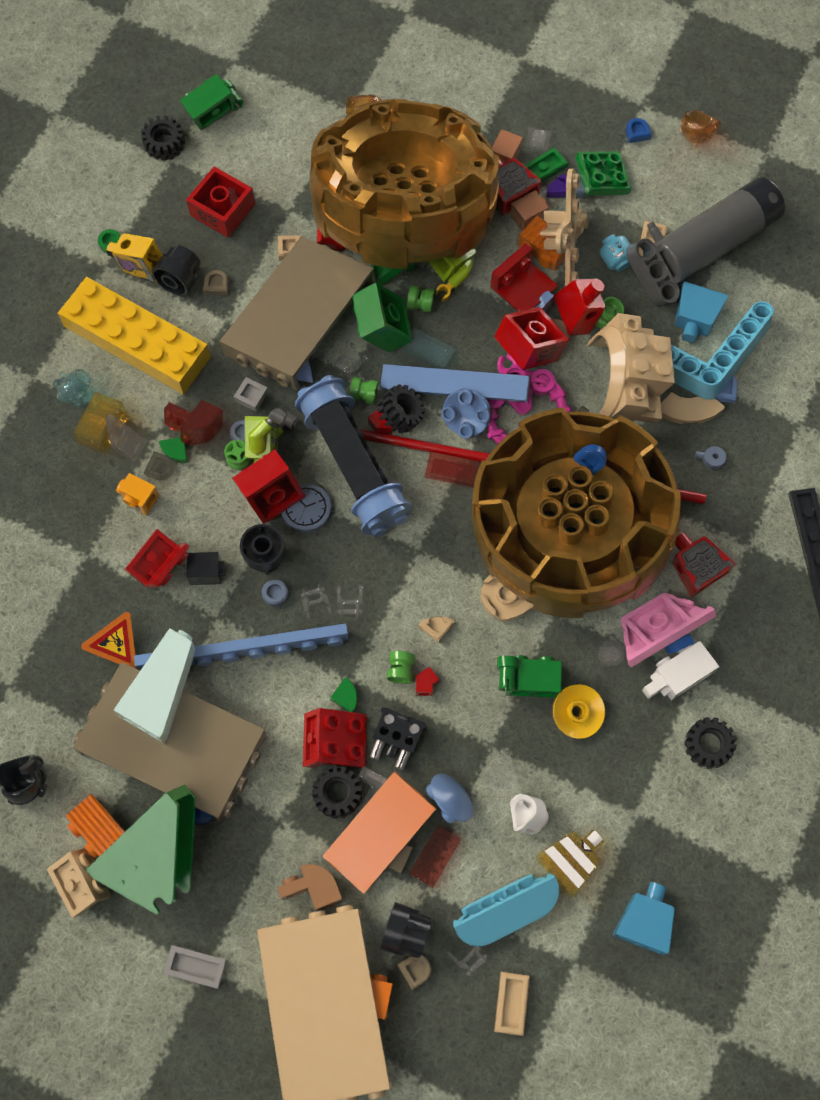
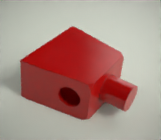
[553,279,605,335]

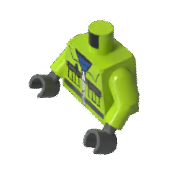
[245,408,299,463]

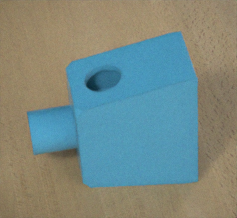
[675,281,728,343]
[612,882,674,956]

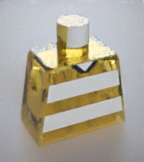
[535,830,604,898]

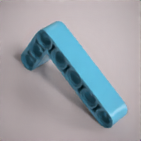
[671,301,774,400]

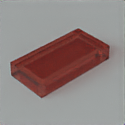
[425,452,479,488]
[409,825,461,889]

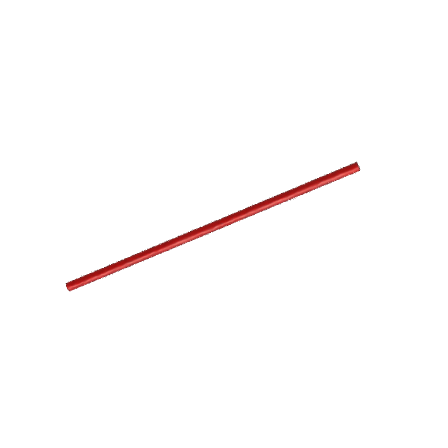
[360,429,706,504]

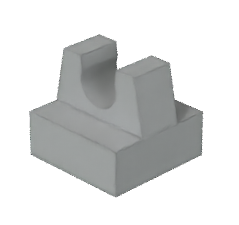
[234,377,268,411]

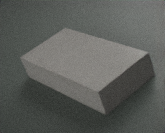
[163,945,227,989]

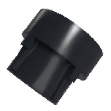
[151,245,201,296]
[240,524,286,575]
[380,902,433,958]

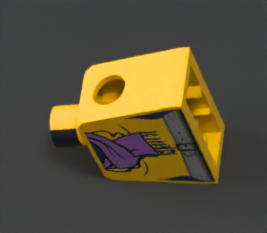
[107,233,162,284]

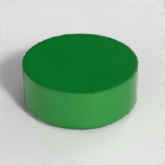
[98,229,121,253]

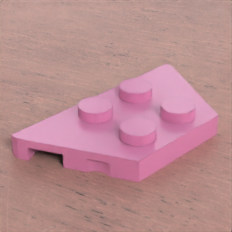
[621,592,716,667]

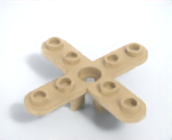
[540,169,589,286]

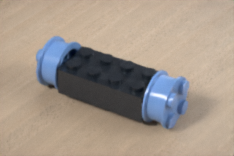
[295,375,413,538]

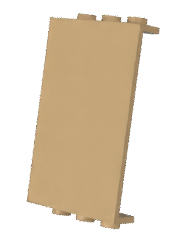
[257,905,392,1100]

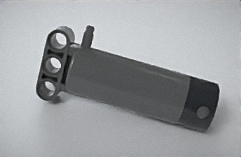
[626,177,786,306]

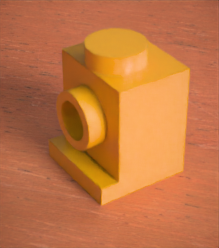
[116,473,159,516]

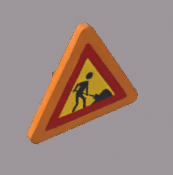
[81,612,136,668]

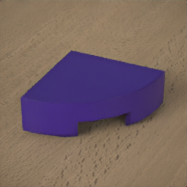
[546,174,567,198]

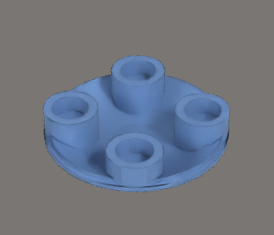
[441,389,491,439]
[426,774,473,823]

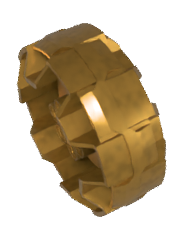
[309,99,499,269]
[472,407,681,618]

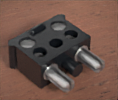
[370,707,427,770]

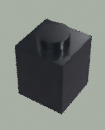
[186,552,226,585]

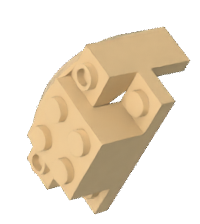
[587,313,675,423]

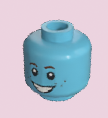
[599,234,630,272]

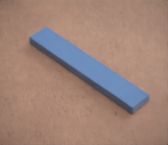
[380,364,530,403]

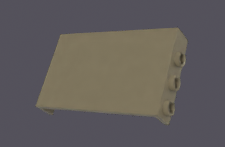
[219,236,376,390]
[73,662,267,823]

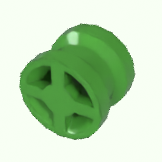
[224,440,251,470]

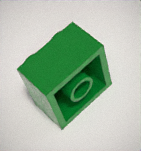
[352,283,413,352]

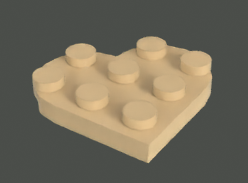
[480,575,534,622]

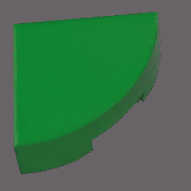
[159,437,188,463]
[330,677,357,712]

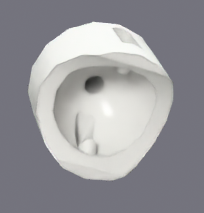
[510,794,549,835]

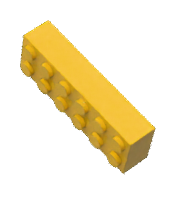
[58,276,211,395]

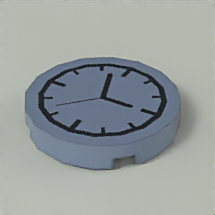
[282,483,332,533]

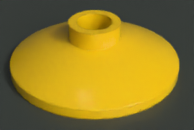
[553,684,605,739]

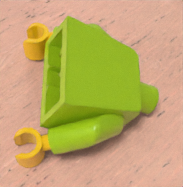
[428,246,477,302]

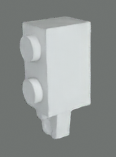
[642,641,719,701]

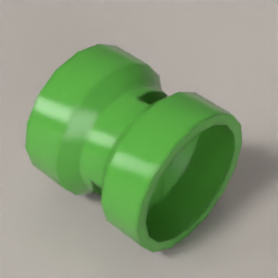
[407,285,435,313]
[595,297,624,329]
[349,377,379,405]
[386,651,416,684]

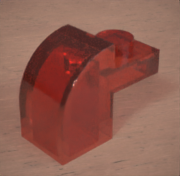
[164,400,223,445]

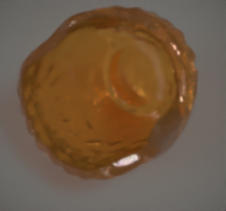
[680,110,721,145]

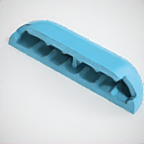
[453,873,559,946]

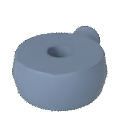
[694,446,726,470]

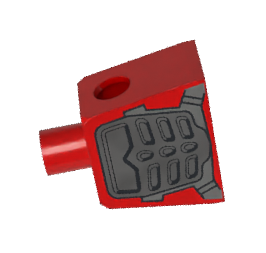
[496,158,541,216]
[672,532,735,598]

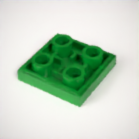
[575,151,632,196]

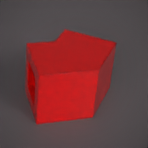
[368,410,392,434]
[416,666,439,696]

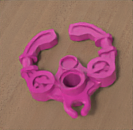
[486,354,572,445]

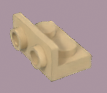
[47,848,111,918]

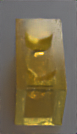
[73,392,127,454]

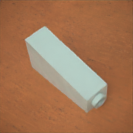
[114,628,196,744]

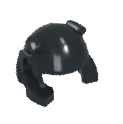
[0,754,47,805]

